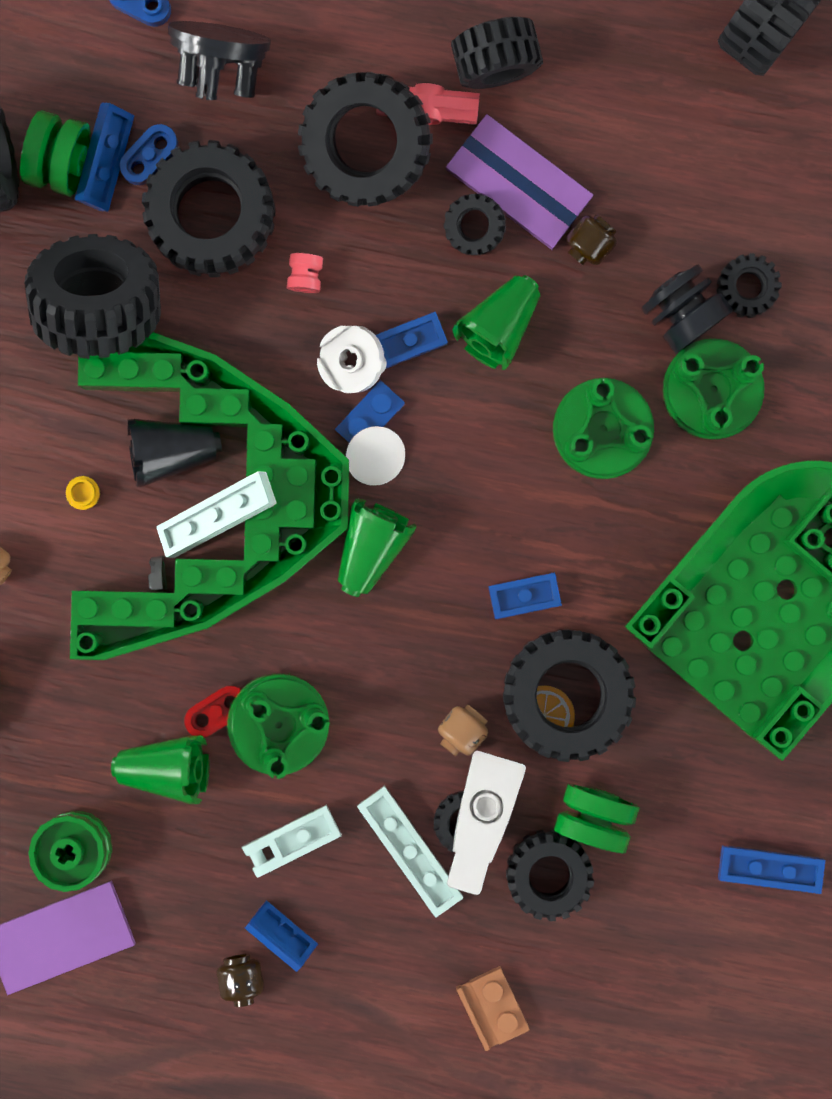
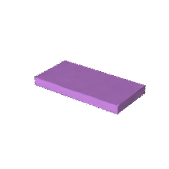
[0,880,136,995]

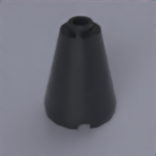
[127,419,222,487]

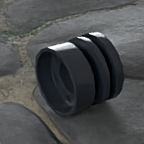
[641,264,734,354]

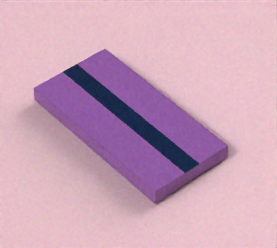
[446,114,593,250]

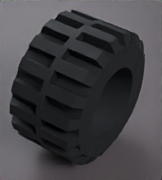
[451,17,543,89]
[506,829,594,921]

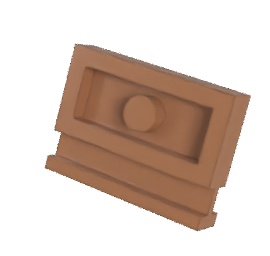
[456,966,530,1051]

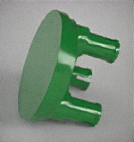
[662,339,765,440]
[553,378,654,479]
[227,673,330,779]

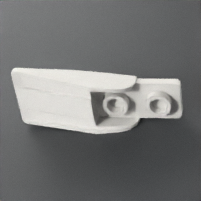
[447,751,526,895]

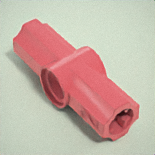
[376,83,480,125]

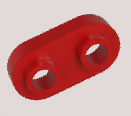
[184,685,242,738]

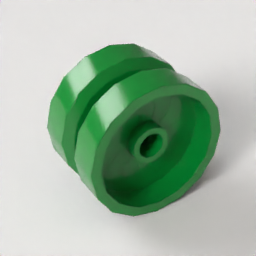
[20,110,91,197]
[554,783,640,854]
[28,810,112,892]

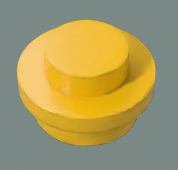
[66,476,100,510]

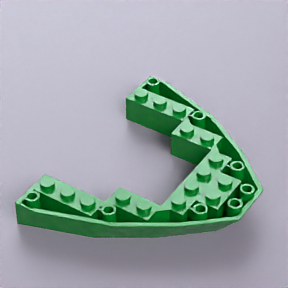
[70,332,349,660]

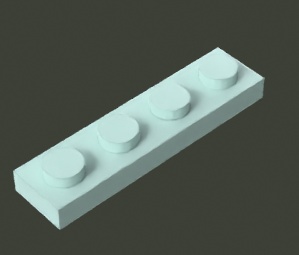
[156,471,277,558]
[357,785,463,918]

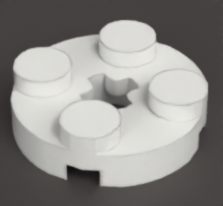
[317,326,386,393]

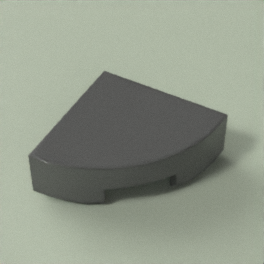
[148,556,167,590]

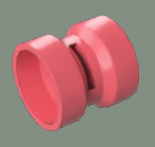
[287,253,323,293]

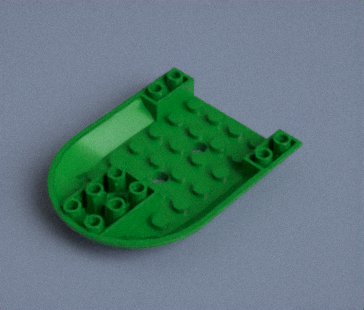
[625,461,832,761]

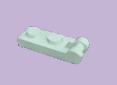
[242,804,342,878]

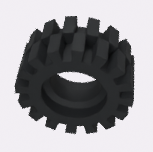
[716,253,782,318]

